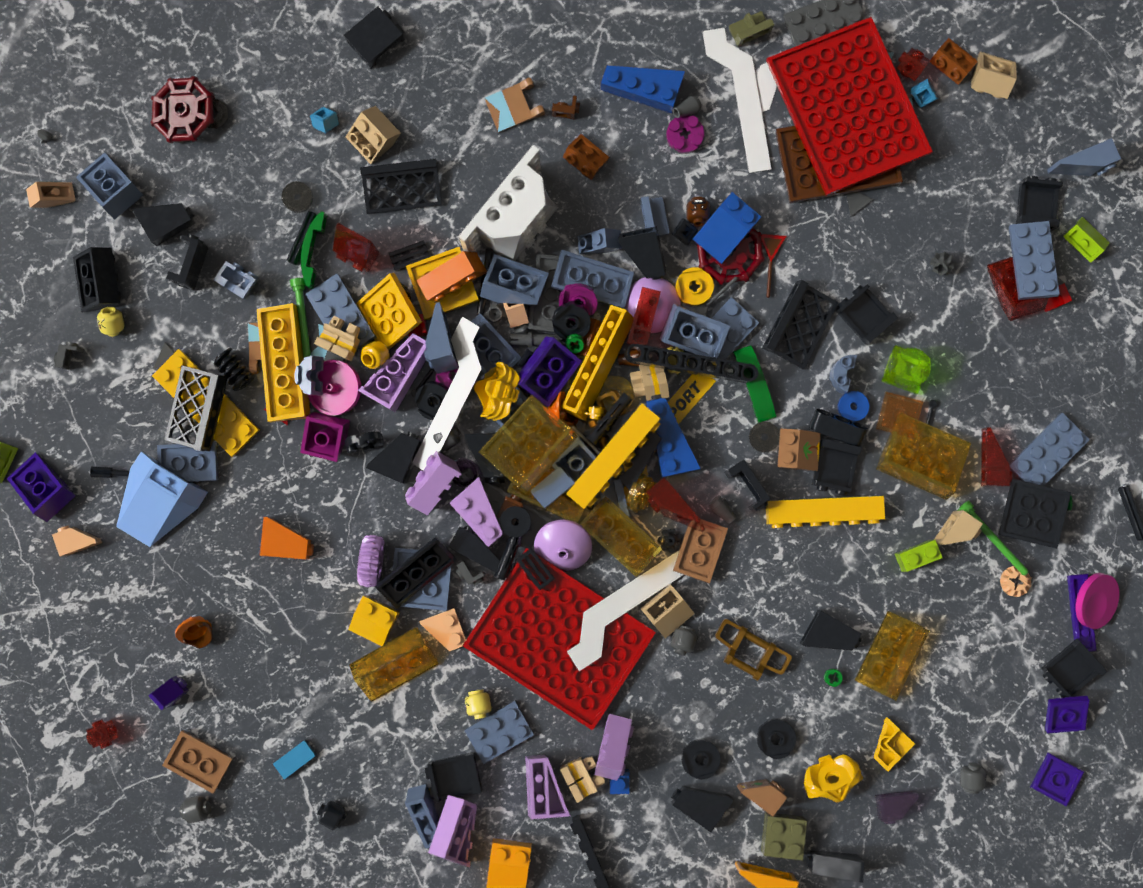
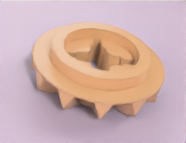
[1000,566,1032,597]

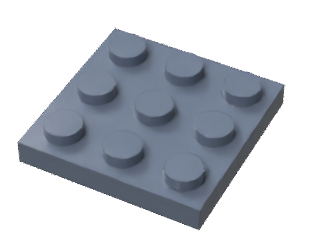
[389,548,453,611]

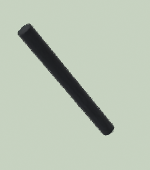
[476,249,493,317]

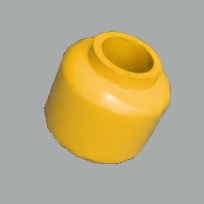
[361,341,389,369]

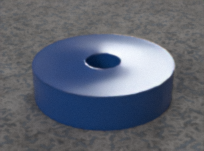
[837,391,869,422]

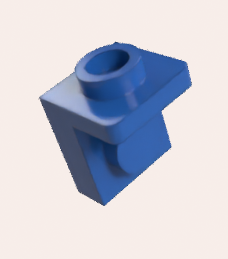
[610,769,629,794]

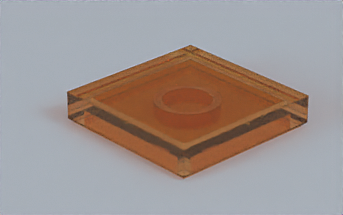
[876,392,923,439]

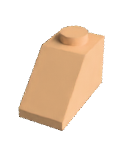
[26,182,76,208]
[503,303,529,328]
[52,526,102,556]

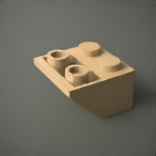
[346,106,401,164]
[641,584,695,639]

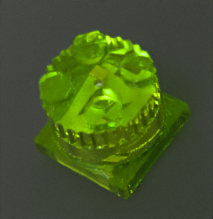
[881,345,931,395]

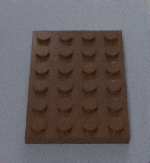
[775,126,903,203]

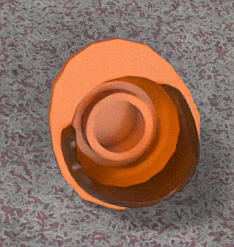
[547,391,578,429]
[175,616,213,649]

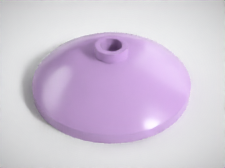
[625,277,681,333]
[534,520,592,571]

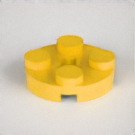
[675,267,714,306]

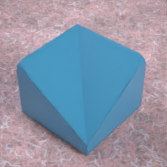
[911,79,938,108]
[310,107,339,133]

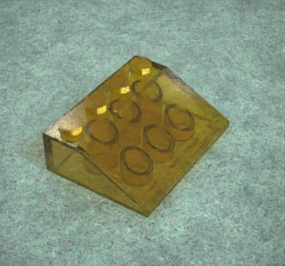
[479,395,578,494]
[876,413,971,500]

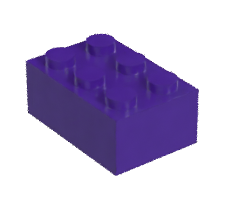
[517,336,582,407]

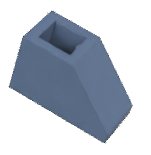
[578,228,622,255]

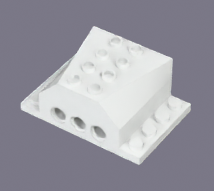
[458,145,558,261]

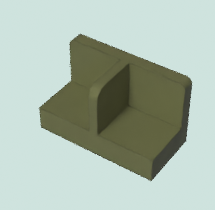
[728,11,774,47]

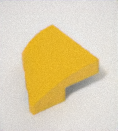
[873,717,915,772]

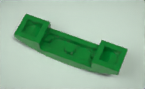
[301,212,328,289]
[733,345,776,423]

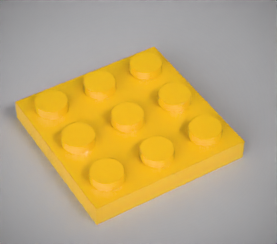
[406,247,479,320]
[356,273,422,350]

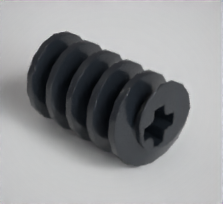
[214,348,254,391]

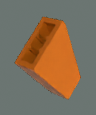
[260,517,314,559]

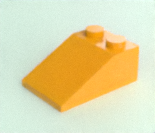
[486,838,532,888]
[735,861,799,888]

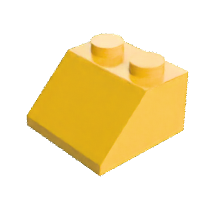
[348,595,400,647]

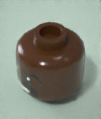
[686,197,711,227]

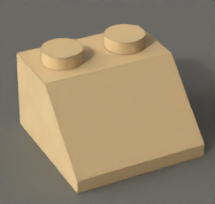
[971,52,1017,99]
[934,510,982,545]

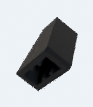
[132,203,196,246]
[618,226,666,280]
[366,432,421,484]
[465,433,505,485]
[800,610,862,651]
[671,786,734,832]
[806,850,865,883]

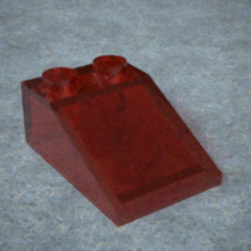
[333,223,379,272]
[987,256,1049,321]
[646,478,705,532]

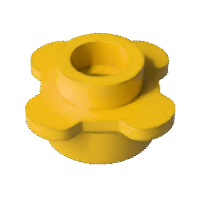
[584,406,605,420]

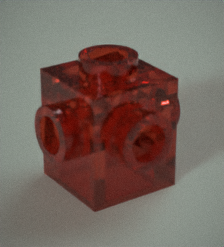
[896,48,930,81]
[86,719,118,749]

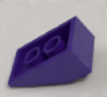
[7,452,76,522]

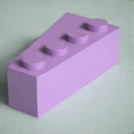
[358,334,427,412]

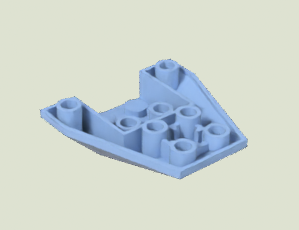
[116,451,208,547]

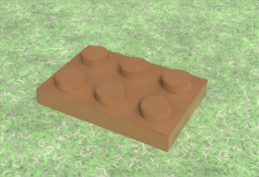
[673,516,728,583]
[162,730,234,793]

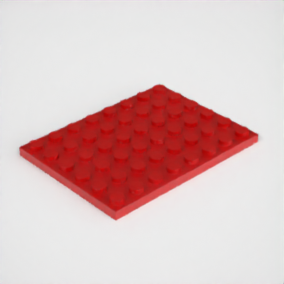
[766,17,933,196]
[462,547,656,731]

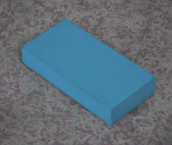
[273,740,316,779]

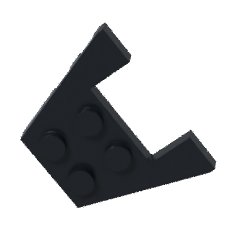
[582,410,662,491]

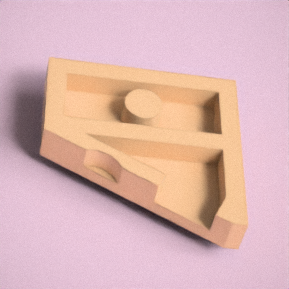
[419,608,466,651]

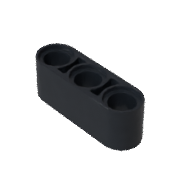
[809,409,868,447]

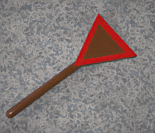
[761,234,787,298]

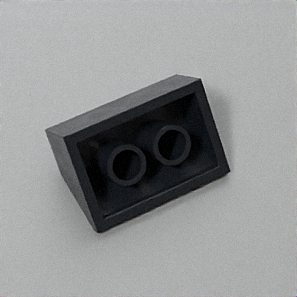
[73,247,121,312]

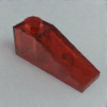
[627,287,661,346]
[981,427,1012,487]

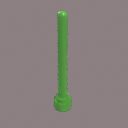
[290,278,311,358]
[957,500,1028,576]

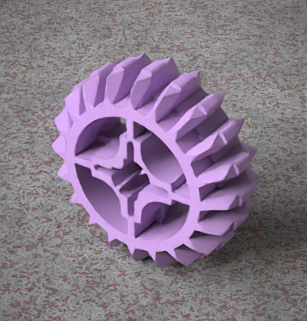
[357,535,384,587]

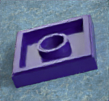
[1045,696,1090,734]
[1030,753,1084,807]

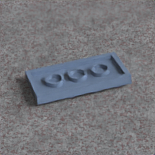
[1009,221,1059,300]
[551,250,634,309]
[306,274,377,351]
[1007,412,1090,486]

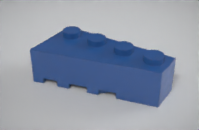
[600,65,685,113]
[645,398,701,478]

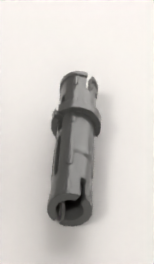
[511,332,567,347]

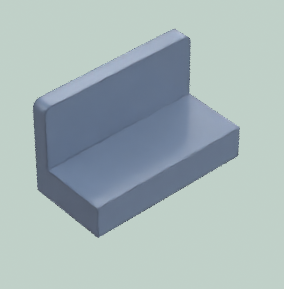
[640,196,669,236]
[531,467,575,509]
[600,479,630,521]

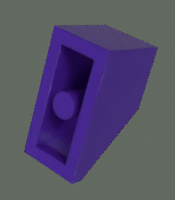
[149,676,189,710]

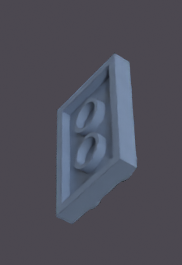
[712,297,759,359]
[157,442,218,482]
[464,701,534,764]

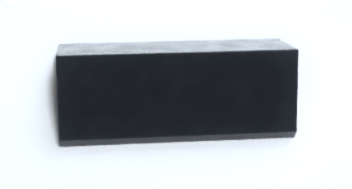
[375,536,457,609]

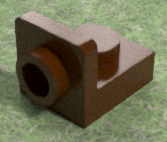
[552,95,580,120]
[497,494,524,525]

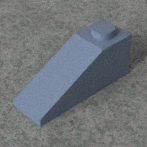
[405,784,439,849]

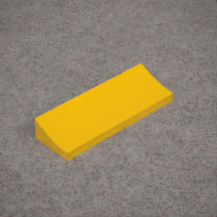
[256,303,310,423]

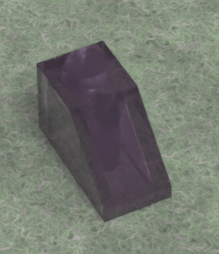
[875,790,919,824]

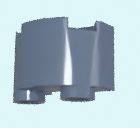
[214,261,259,300]
[829,355,857,395]
[294,356,324,396]

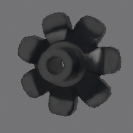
[658,529,682,553]

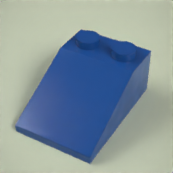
[693,192,761,264]

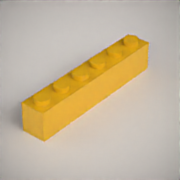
[561,305,635,421]
[566,403,661,509]
[766,496,885,528]

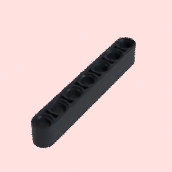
[624,344,758,383]

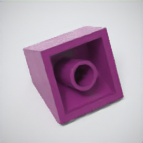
[300,412,350,462]

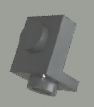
[54,342,84,370]
[456,561,486,586]

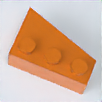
[416,251,487,302]

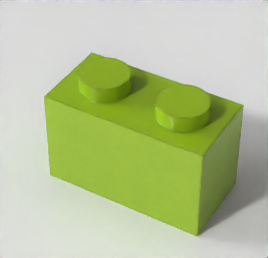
[895,540,943,572]

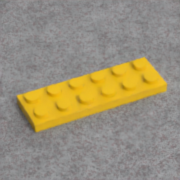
[152,349,260,457]

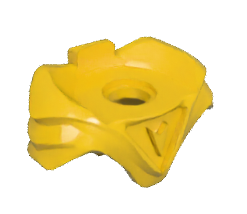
[474,362,520,421]
[804,755,863,803]

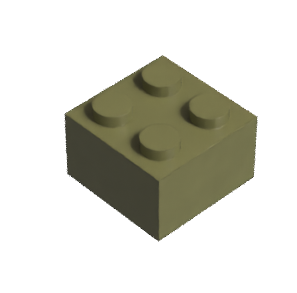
[761,812,807,860]

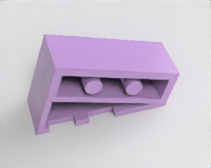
[405,451,462,515]
[450,477,504,547]
[594,714,634,781]
[525,755,570,819]
[428,795,477,868]

